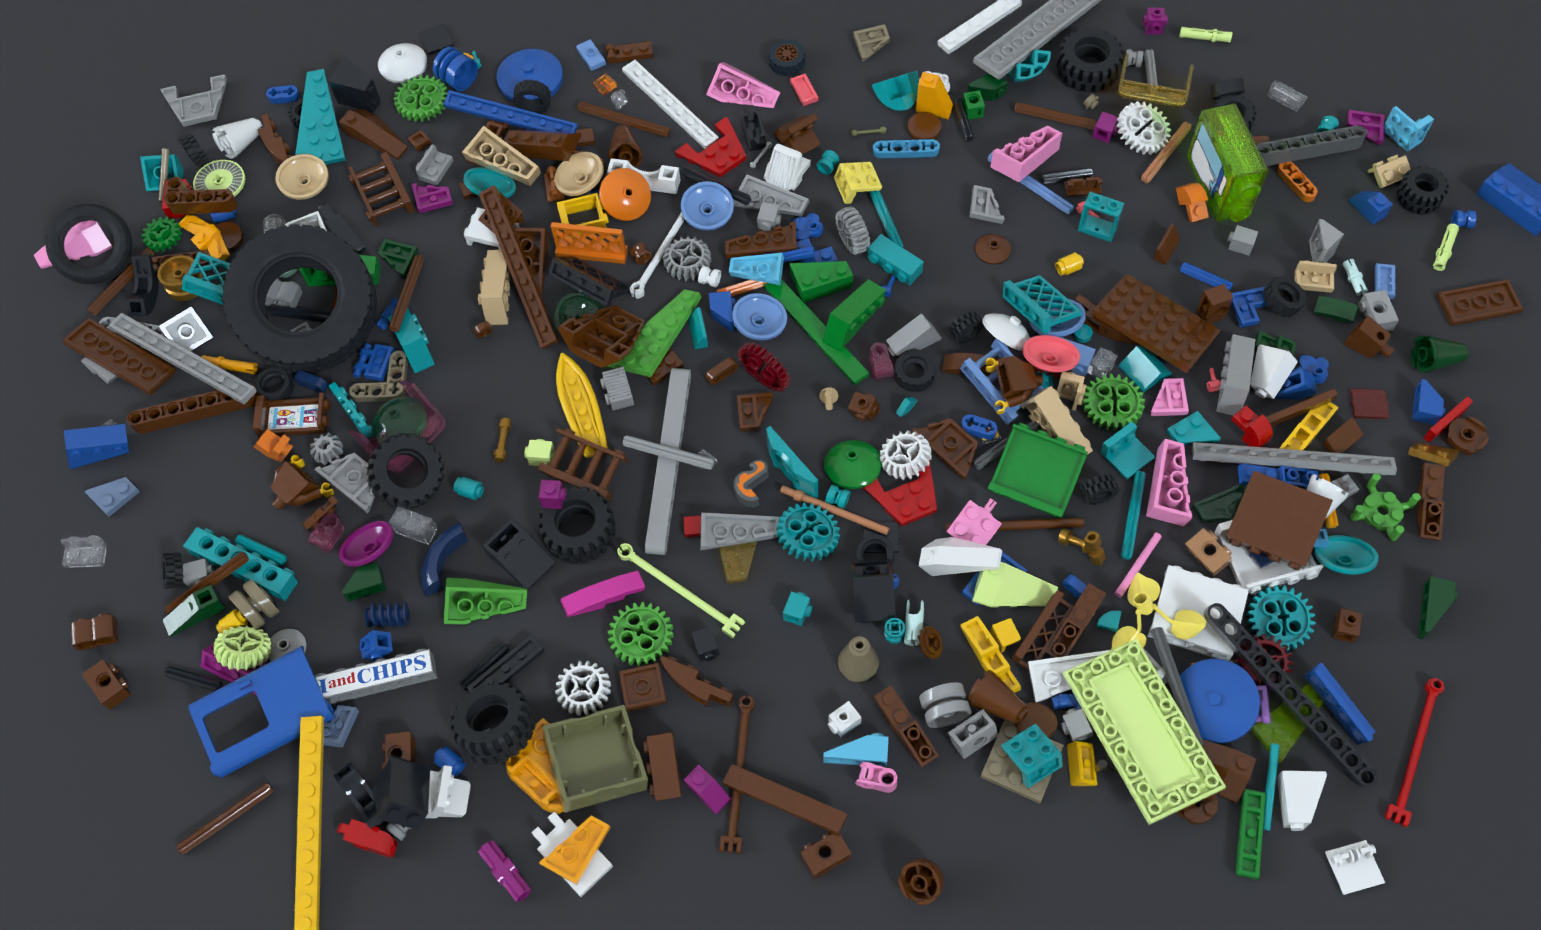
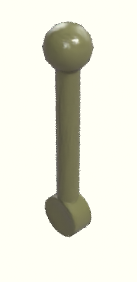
[851,127,886,136]

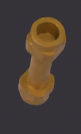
[493,418,511,463]

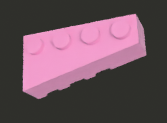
[991,126,1062,182]

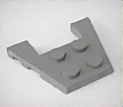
[161,74,227,127]

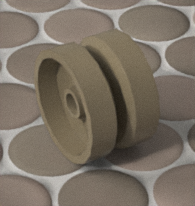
[228,579,280,630]

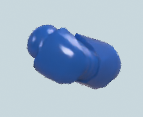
[1051,694,1082,710]

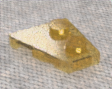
[719,541,757,584]

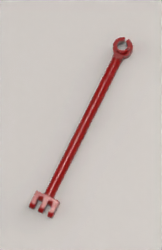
[1384,678,1445,828]

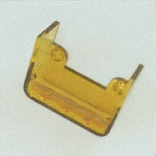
[1117,53,1194,108]

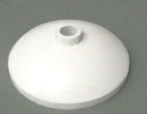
[378,43,427,83]
[982,313,1030,351]

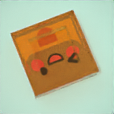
[593,74,617,95]

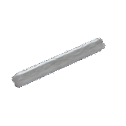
[623,435,714,470]

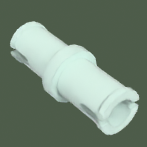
[1342,259,1368,296]

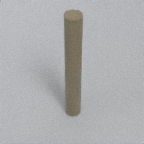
[159,148,169,201]

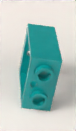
[1078,192,1124,242]

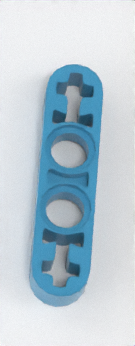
[873,139,940,158]

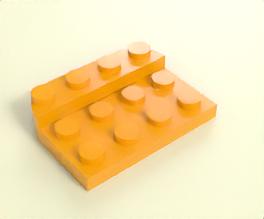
[506,718,564,815]

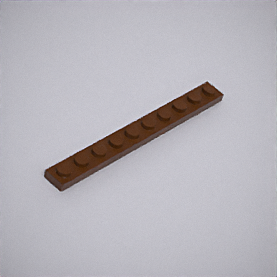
[479,185,559,349]

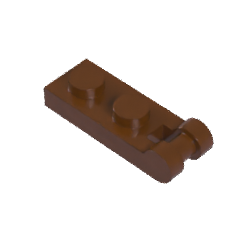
[606,41,653,63]

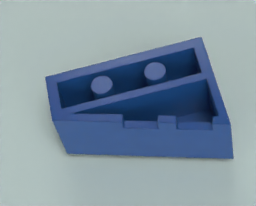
[64,424,129,469]

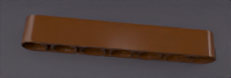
[127,383,260,434]

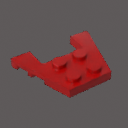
[675,117,746,178]
[862,460,937,527]

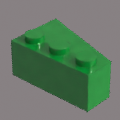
[789,261,853,303]

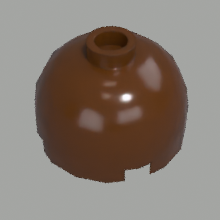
[898,858,944,905]

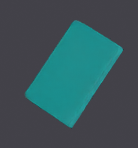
[688,307,708,349]

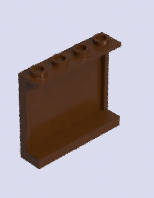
[1226,471,1333,571]

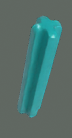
[234,534,287,566]

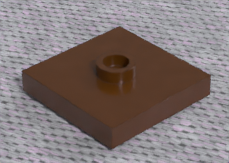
[619,663,667,712]

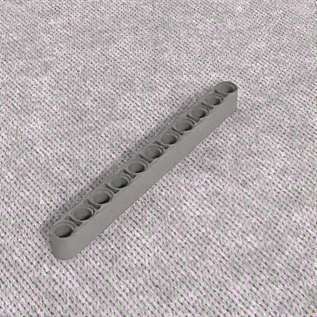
[645,368,691,555]

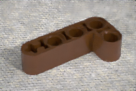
[164,177,238,214]

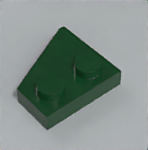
[377,239,418,278]

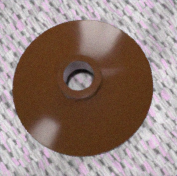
[975,234,1011,264]

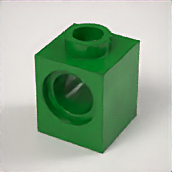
[962,90,985,120]

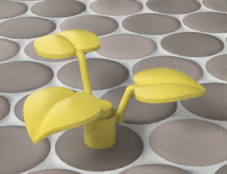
[1111,572,1207,650]

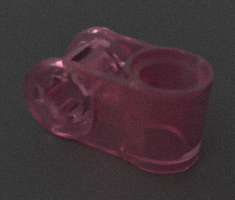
[869,343,894,380]
[308,513,345,553]

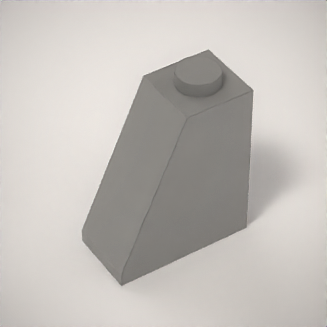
[886,313,942,357]

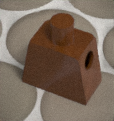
[1343,316,1394,358]

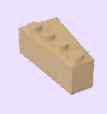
[462,126,541,186]
[478,250,511,325]
[1019,386,1093,455]

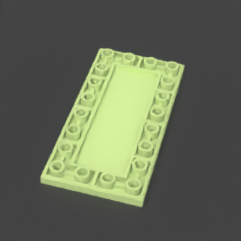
[1063,639,1226,825]

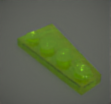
[1251,683,1323,763]

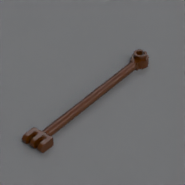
[719,695,755,854]

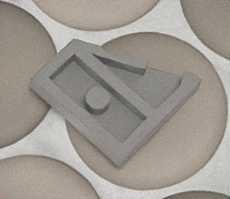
[969,185,1004,224]

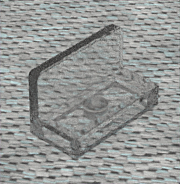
[1267,80,1308,112]

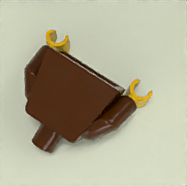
[986,356,1043,415]
[271,455,334,510]

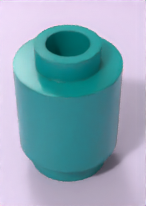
[453,477,484,500]

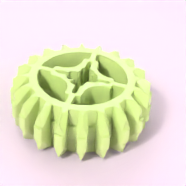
[214,625,271,671]

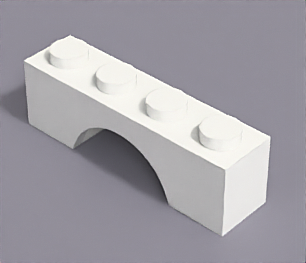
[607,158,680,194]

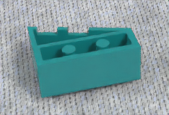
[388,308,435,373]

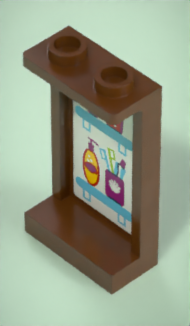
[253,392,331,437]

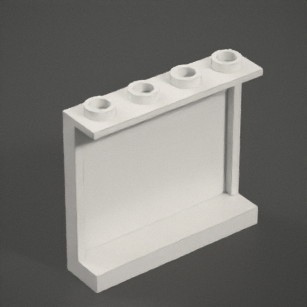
[1215,520,1323,595]
[1147,565,1249,661]

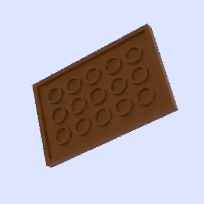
[1091,273,1221,373]

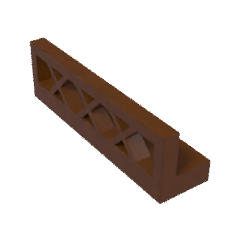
[1011,590,1074,671]

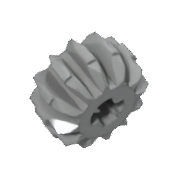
[310,432,343,465]

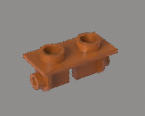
[544,166,565,202]

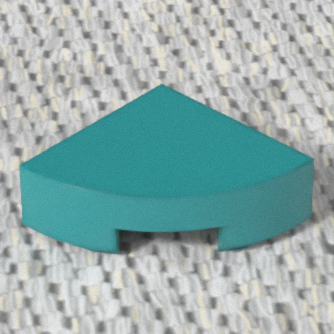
[896,397,918,417]
[1096,611,1121,632]

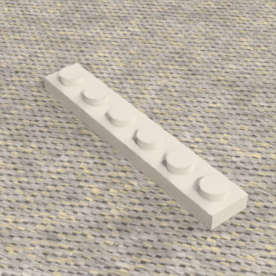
[938,0,1022,54]

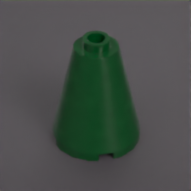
[1410,335,1469,373]

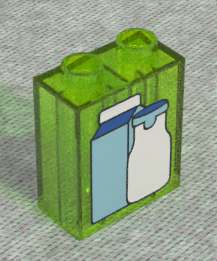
[1186,104,1268,222]

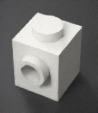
[828,701,861,738]

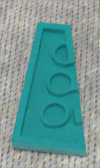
[328,382,376,446]

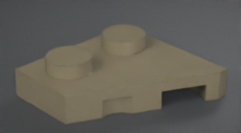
[853,24,890,62]

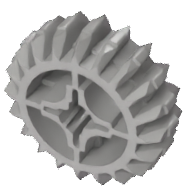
[835,206,870,255]
[663,236,711,282]

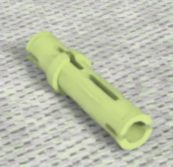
[1179,27,1232,43]
[1433,224,1459,271]

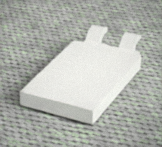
[532,812,613,897]

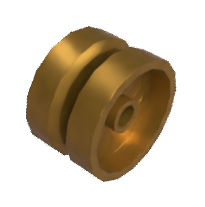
[157,255,203,302]

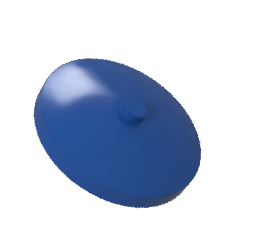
[496,49,563,101]
[1172,659,1260,744]

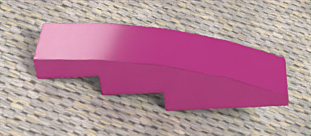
[560,571,645,617]

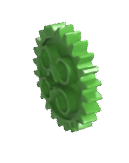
[394,75,448,122]
[1082,374,1145,431]
[608,602,674,667]

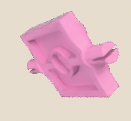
[946,499,1002,545]

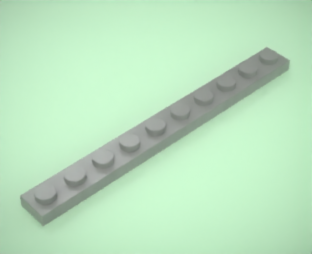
[109,313,257,405]
[1192,442,1397,475]

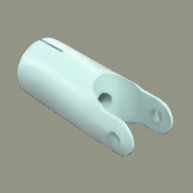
[904,600,924,646]

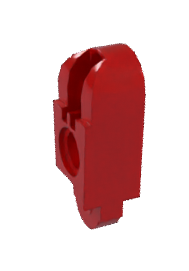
[336,819,398,858]

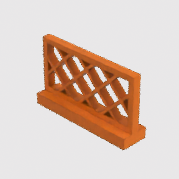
[551,222,628,264]

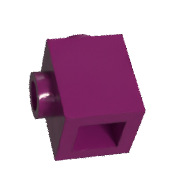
[1092,112,1119,143]
[539,480,566,509]

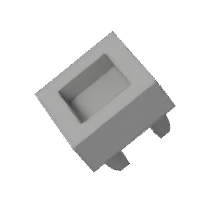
[1331,474,1359,497]

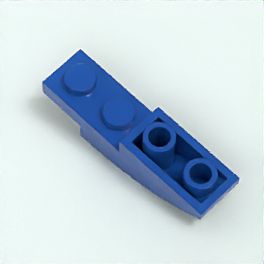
[1238,463,1319,490]

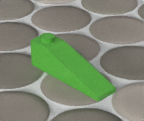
[444,578,527,625]

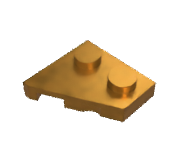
[1408,442,1459,467]

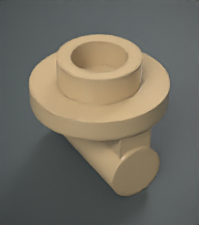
[820,387,838,410]

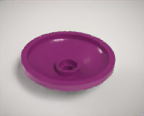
[339,521,394,567]

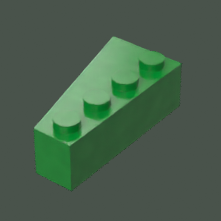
[299,255,381,287]
[822,279,886,351]

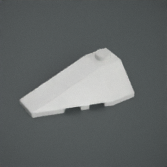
[919,537,1002,576]

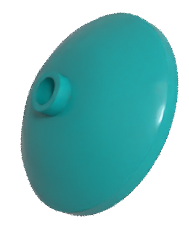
[463,167,516,198]
[1314,535,1378,575]

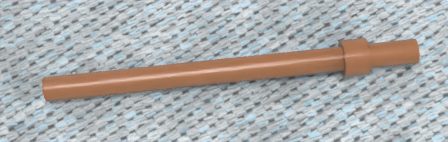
[780,485,890,535]

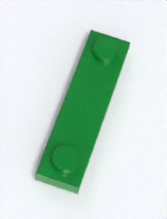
[1235,789,1266,880]

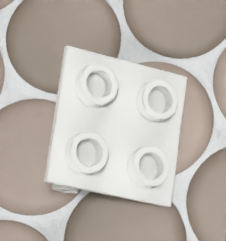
[1325,840,1385,895]

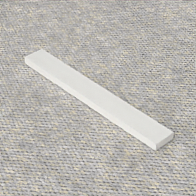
[622,60,719,149]

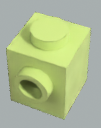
[524,439,555,466]

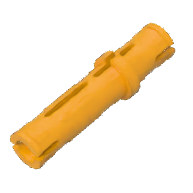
[201,355,258,375]

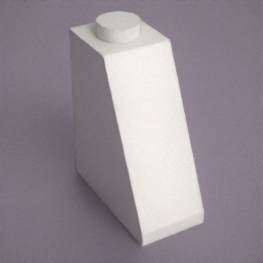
[1250,344,1298,399]
[1277,771,1327,831]

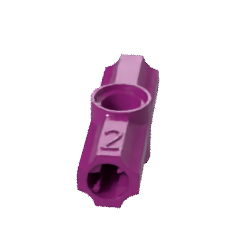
[478,840,532,903]

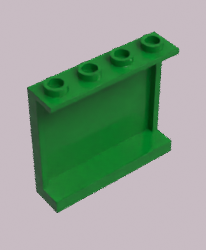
[988,423,1088,518]

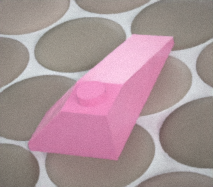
[706,62,781,108]
[34,221,113,269]

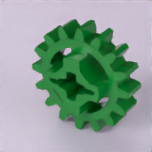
[141,217,182,252]

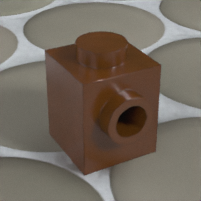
[1332,609,1362,643]

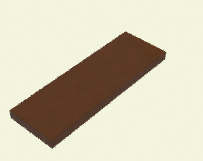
[62,318,176,396]

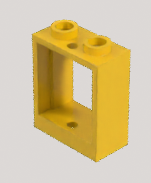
[557,193,609,239]

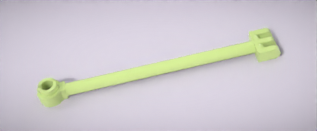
[617,543,745,638]

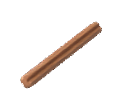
[1141,122,1192,183]

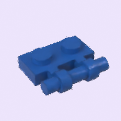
[353,343,395,381]

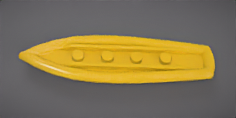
[556,353,608,458]

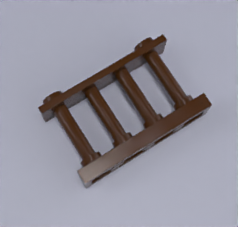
[348,152,415,227]
[538,428,629,502]

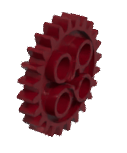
[737,342,791,392]

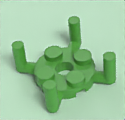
[1350,473,1421,541]

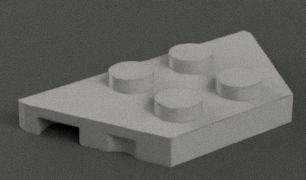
[315,453,375,513]

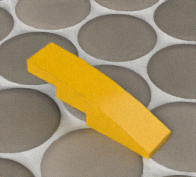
[1279,403,1339,451]
[960,616,1021,693]

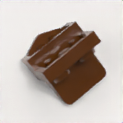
[773,113,820,155]

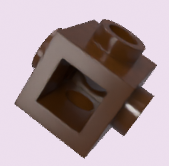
[848,392,880,422]

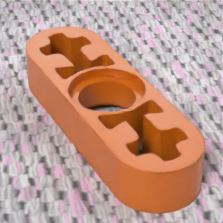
[1277,161,1318,202]

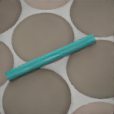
[1263,744,1280,831]

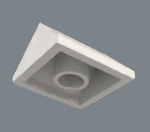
[159,307,212,351]

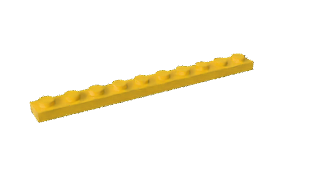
[294,716,324,930]

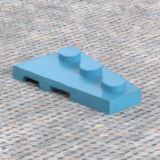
[729,253,784,285]

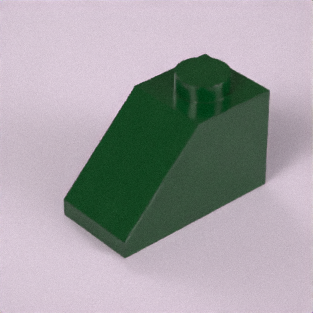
[967,73,1008,101]
[342,562,387,602]

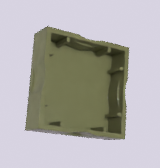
[542,705,648,813]

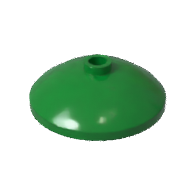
[824,440,882,489]

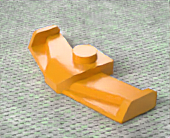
[179,215,230,268]

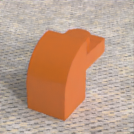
[1176,183,1209,222]
[253,429,293,462]

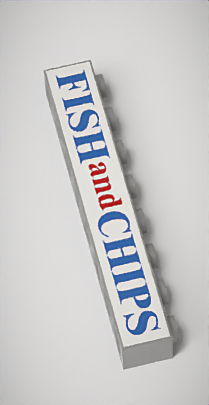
[315,649,437,704]

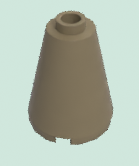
[838,636,879,683]

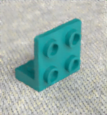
[1100,422,1155,479]
[1002,724,1063,788]

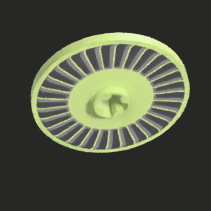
[193,160,245,197]

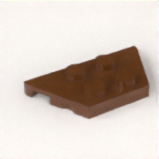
[911,418,978,480]

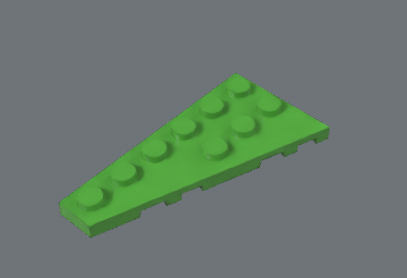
[606,289,702,377]

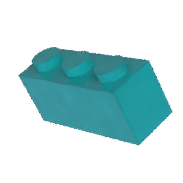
[867,234,924,286]

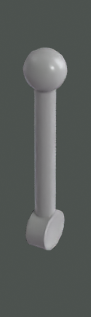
[749,141,772,169]

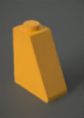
[916,72,953,120]

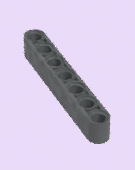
[1251,126,1367,167]

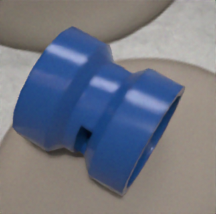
[1451,210,1477,229]

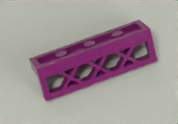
[200,644,266,695]

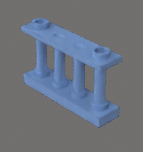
[960,338,1044,425]

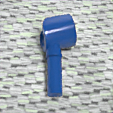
[881,276,896,297]

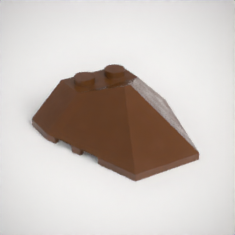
[558,305,645,368]

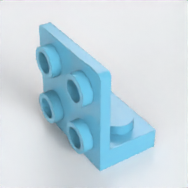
[1384,106,1434,152]

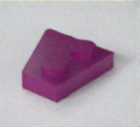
[1346,110,1384,145]
[412,183,453,214]

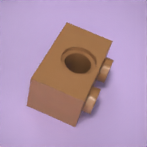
[1185,528,1232,576]

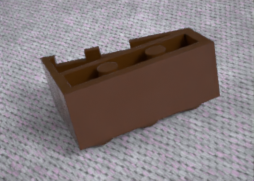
[644,732,682,801]

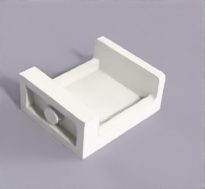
[464,208,520,250]

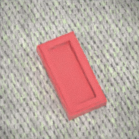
[790,74,818,106]

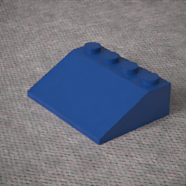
[1476,163,1541,236]

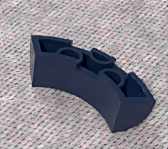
[421,522,468,597]

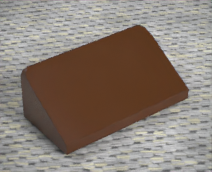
[1153,224,1180,264]
[1323,417,1364,453]

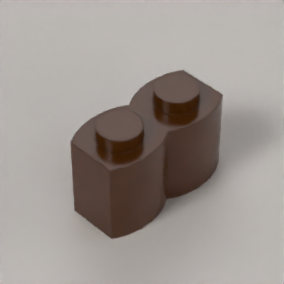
[71,613,118,651]

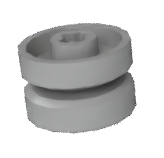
[919,682,972,728]

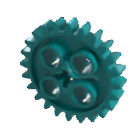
[776,503,840,562]
[1246,585,1316,652]

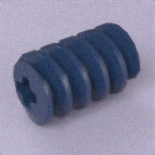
[365,602,410,628]

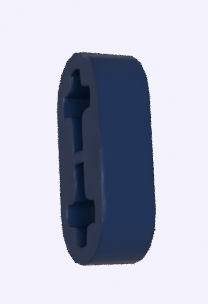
[293,370,329,393]

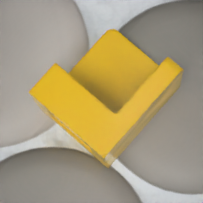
[990,618,1021,653]

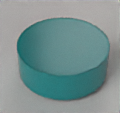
[1073,324,1093,343]

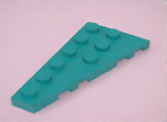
[295,69,346,165]

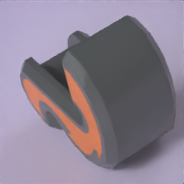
[734,459,769,508]

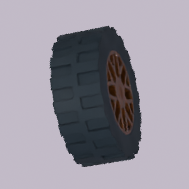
[769,39,805,76]

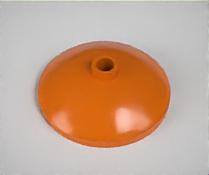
[599,168,651,221]

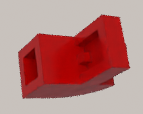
[1231,406,1273,447]

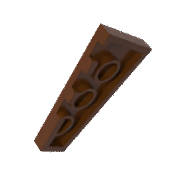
[725,221,797,259]

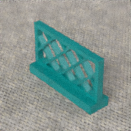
[182,252,231,305]
[1003,275,1082,334]

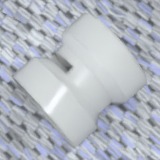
[698,266,721,288]

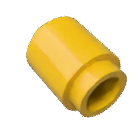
[1055,252,1084,276]
[216,609,248,634]

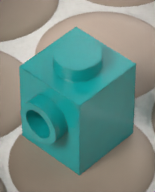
[783,591,813,626]

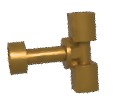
[1058,528,1106,566]

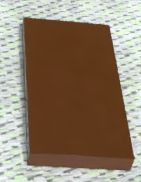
[1437,279,1524,326]

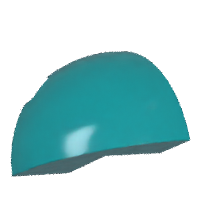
[1009,50,1051,82]
[872,71,919,111]

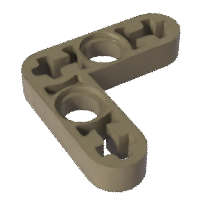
[349,351,408,402]

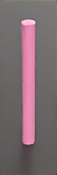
[1115,533,1162,598]

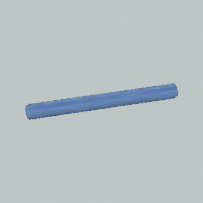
[988,152,1074,214]

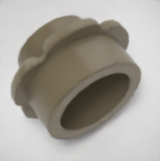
[1083,94,1099,110]

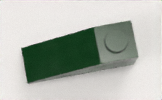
[1418,576,1458,640]

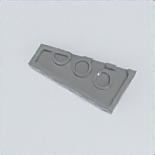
[733,175,809,217]
[700,513,779,551]

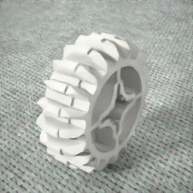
[880,430,932,480]
[555,661,611,716]

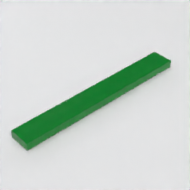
[764,279,869,386]

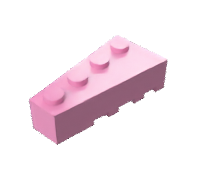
[1146,439,1192,527]

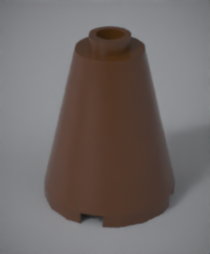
[608,125,643,168]
[968,670,1028,724]

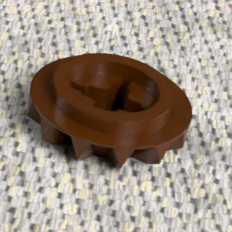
[917,626,943,659]

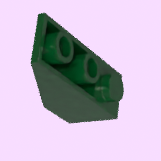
[163,584,226,637]

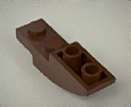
[258,113,292,165]
[1074,294,1138,345]
[1417,463,1445,541]
[1046,583,1107,658]
[660,656,734,708]
[873,685,939,767]

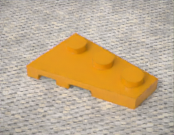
[539,815,611,885]

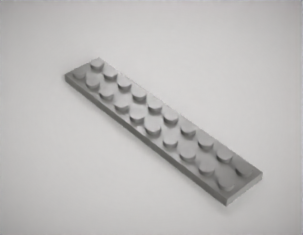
[973,0,1101,80]

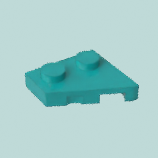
[1166,411,1221,446]

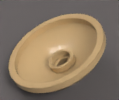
[554,152,604,196]
[276,154,329,200]

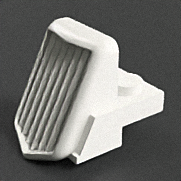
[764,144,811,191]
[426,765,470,818]

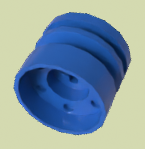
[433,46,478,91]

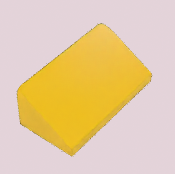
[1067,741,1097,786]

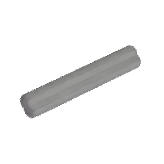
[1144,49,1158,92]

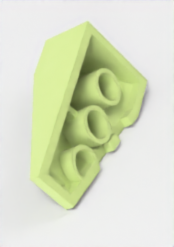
[972,562,1058,607]

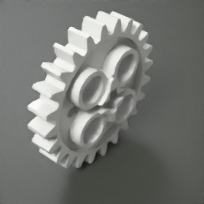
[1116,101,1171,155]

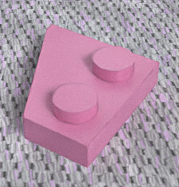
[1150,378,1189,416]

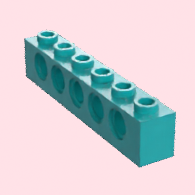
[183,527,298,601]

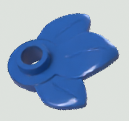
[792,213,823,240]
[1291,355,1329,384]

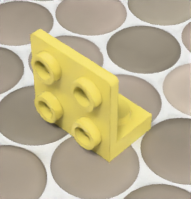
[834,162,882,204]

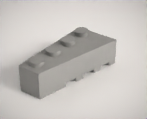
[1216,334,1255,415]

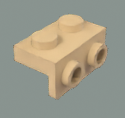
[1367,154,1411,188]
[1295,261,1337,293]
[1057,372,1087,411]

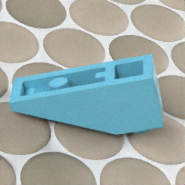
[823,733,888,767]

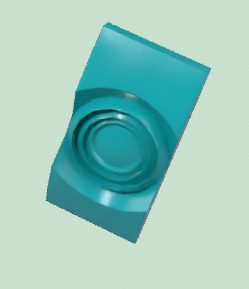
[766,426,818,498]

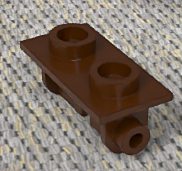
[1064,176,1103,196]

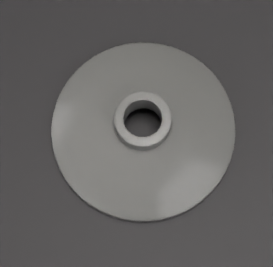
[268,629,307,662]

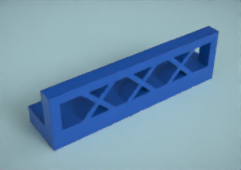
[1303,662,1375,745]

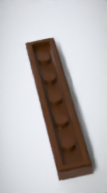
[722,764,848,835]

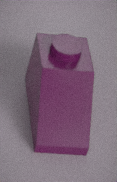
[684,765,731,815]

